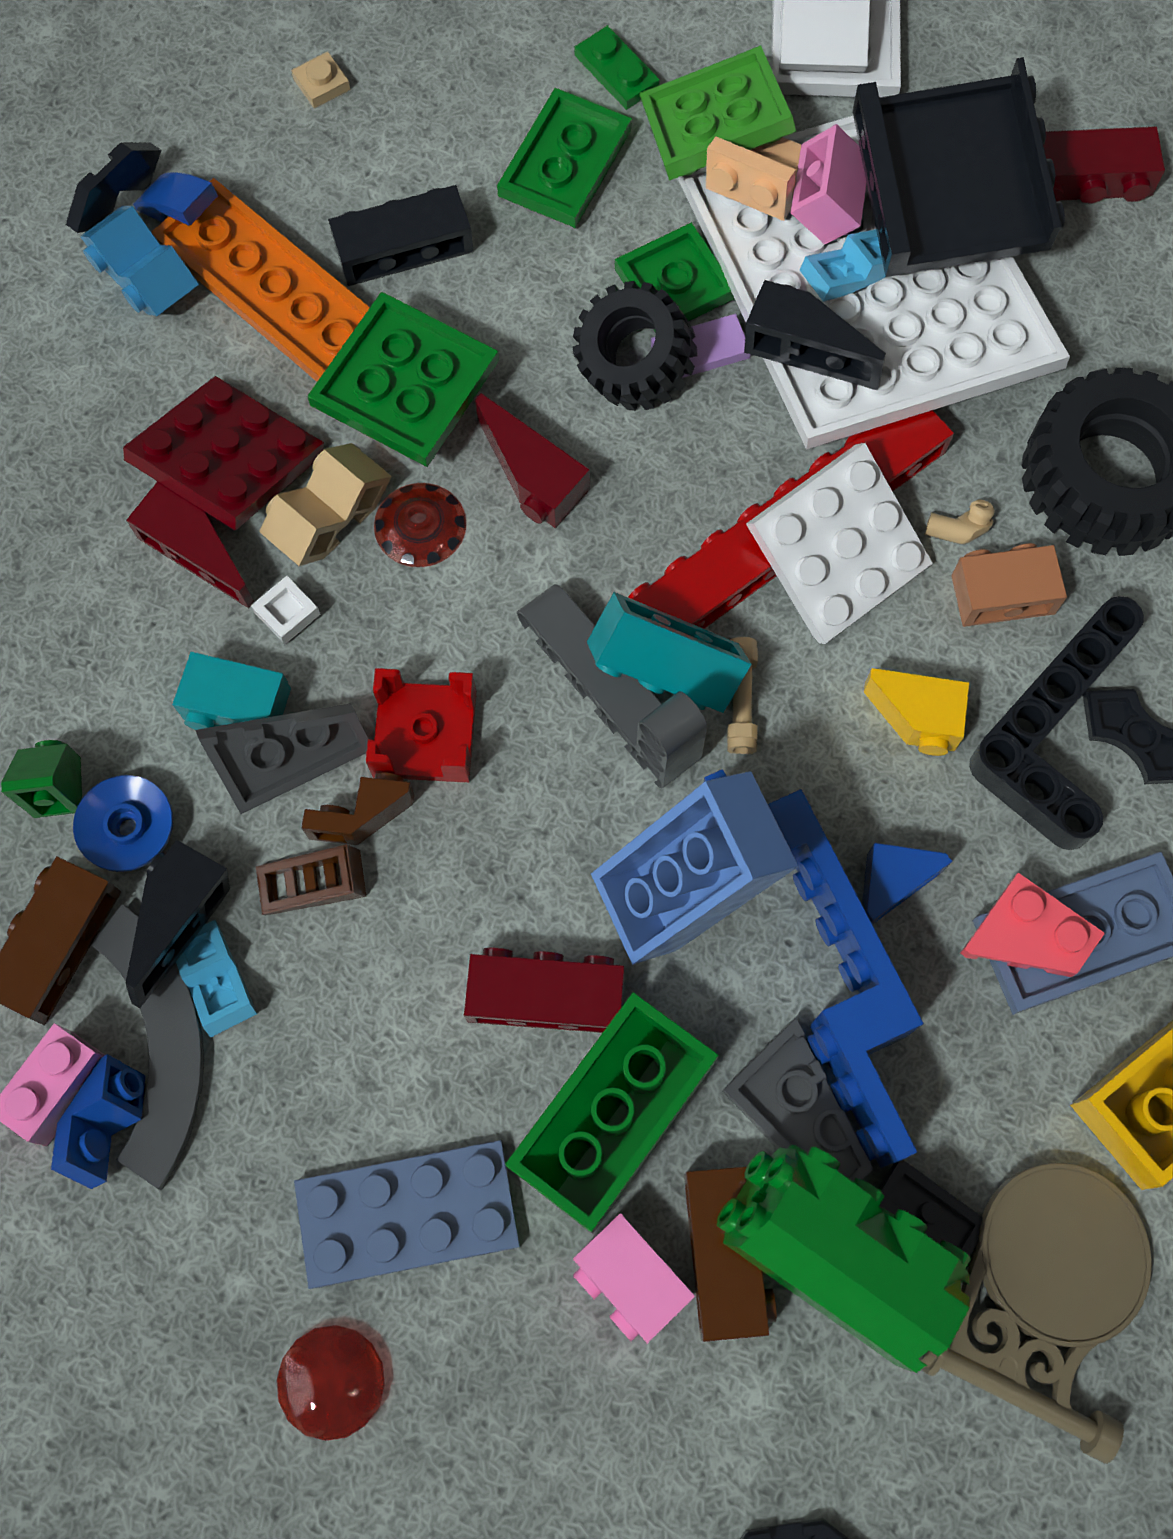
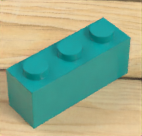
[587,592,752,713]

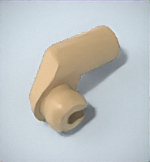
[924,500,995,544]

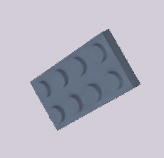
[972,852,1173,1015]
[294,1140,520,1289]

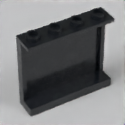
[852,57,1065,277]

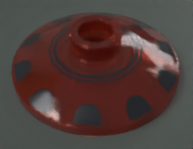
[374,483,466,567]

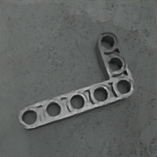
[517,584,707,789]

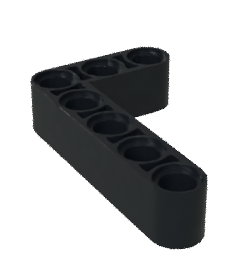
[969,596,1144,850]

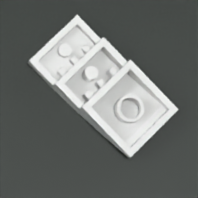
[779,0,870,72]

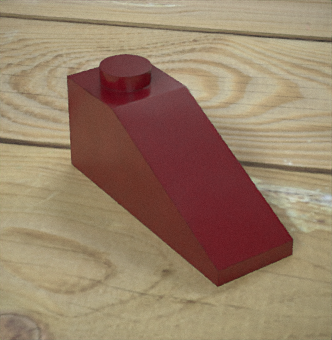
[475,393,590,529]
[126,481,254,608]

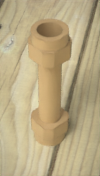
[727,637,758,754]

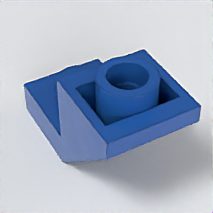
[51,1054,146,1189]

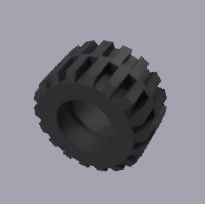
[572,281,697,411]

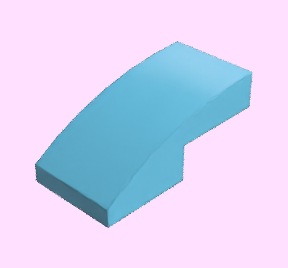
[799,229,886,302]
[176,920,257,1038]

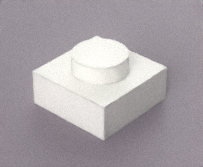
[251,576,321,644]

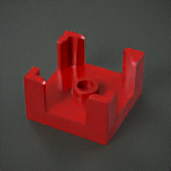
[366,668,477,783]

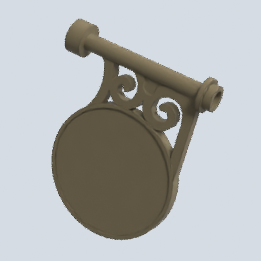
[919,1163,1151,1464]

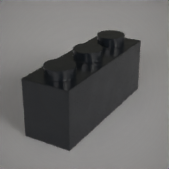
[328,185,474,286]

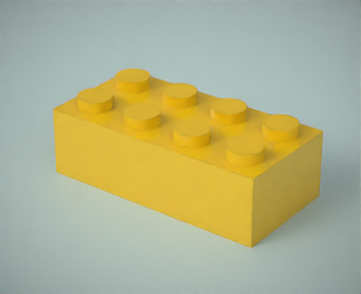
[1070,1020,1173,1190]

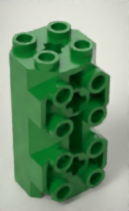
[716,1144,971,1373]

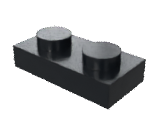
[878,1159,983,1257]

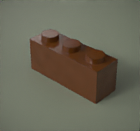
[0,856,121,1026]
[684,1167,777,1342]

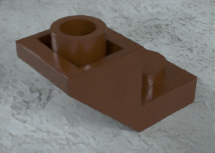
[301,773,415,845]

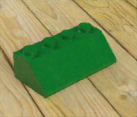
[505,992,719,1234]

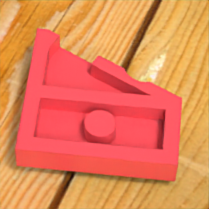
[960,873,1105,977]

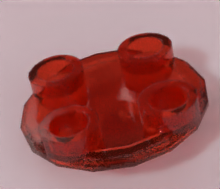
[277,1325,385,1441]

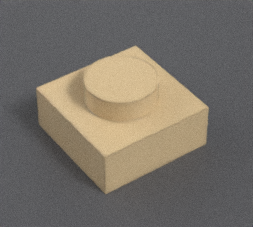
[291,51,351,108]

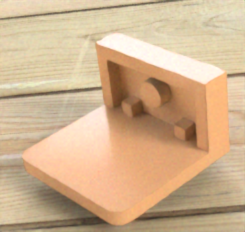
[706,137,801,221]

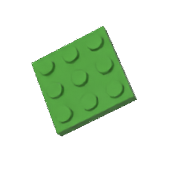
[639,45,796,181]

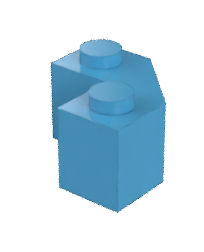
[80,206,199,316]

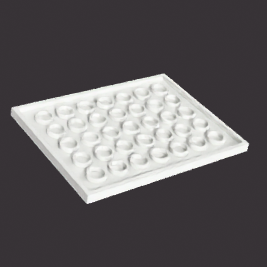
[678,116,1070,450]

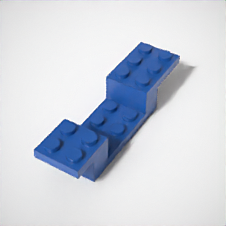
[703,769,924,1168]

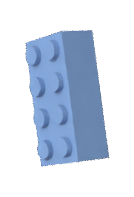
[591,771,799,965]

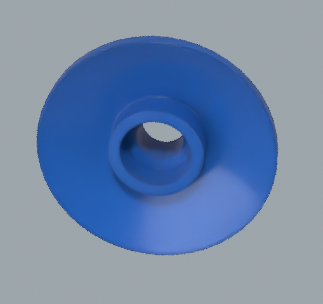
[73,775,174,872]

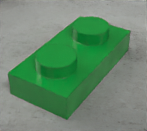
[574,25,660,110]

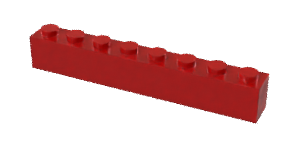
[628,410,954,629]

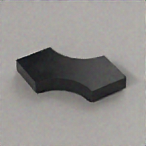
[1083,689,1173,785]

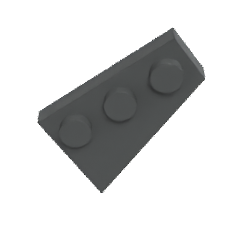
[195,703,368,814]
[722,1018,873,1182]

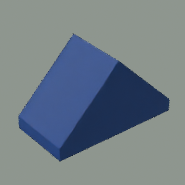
[862,843,952,925]

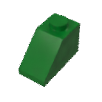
[1,740,82,818]

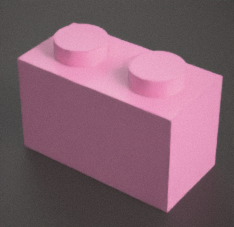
[791,124,867,245]
[0,1023,105,1146]
[573,1213,695,1344]

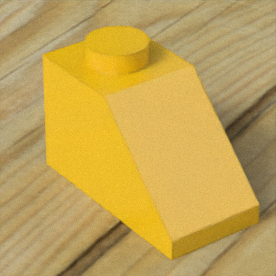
[864,668,969,756]

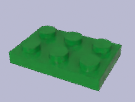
[497,88,632,228]

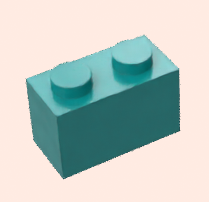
[172,652,291,730]

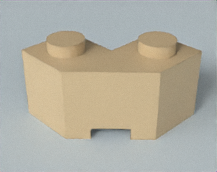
[259,443,392,566]

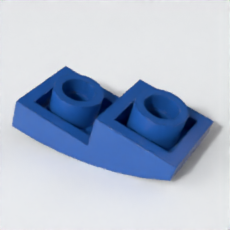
[133,172,218,226]

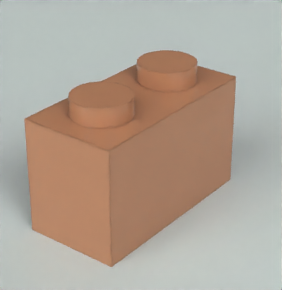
[951,543,1067,627]

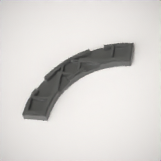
[91,904,204,1190]

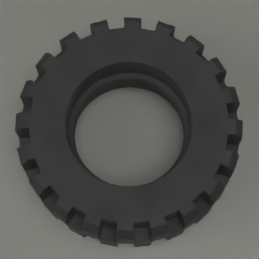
[1021,367,1173,556]

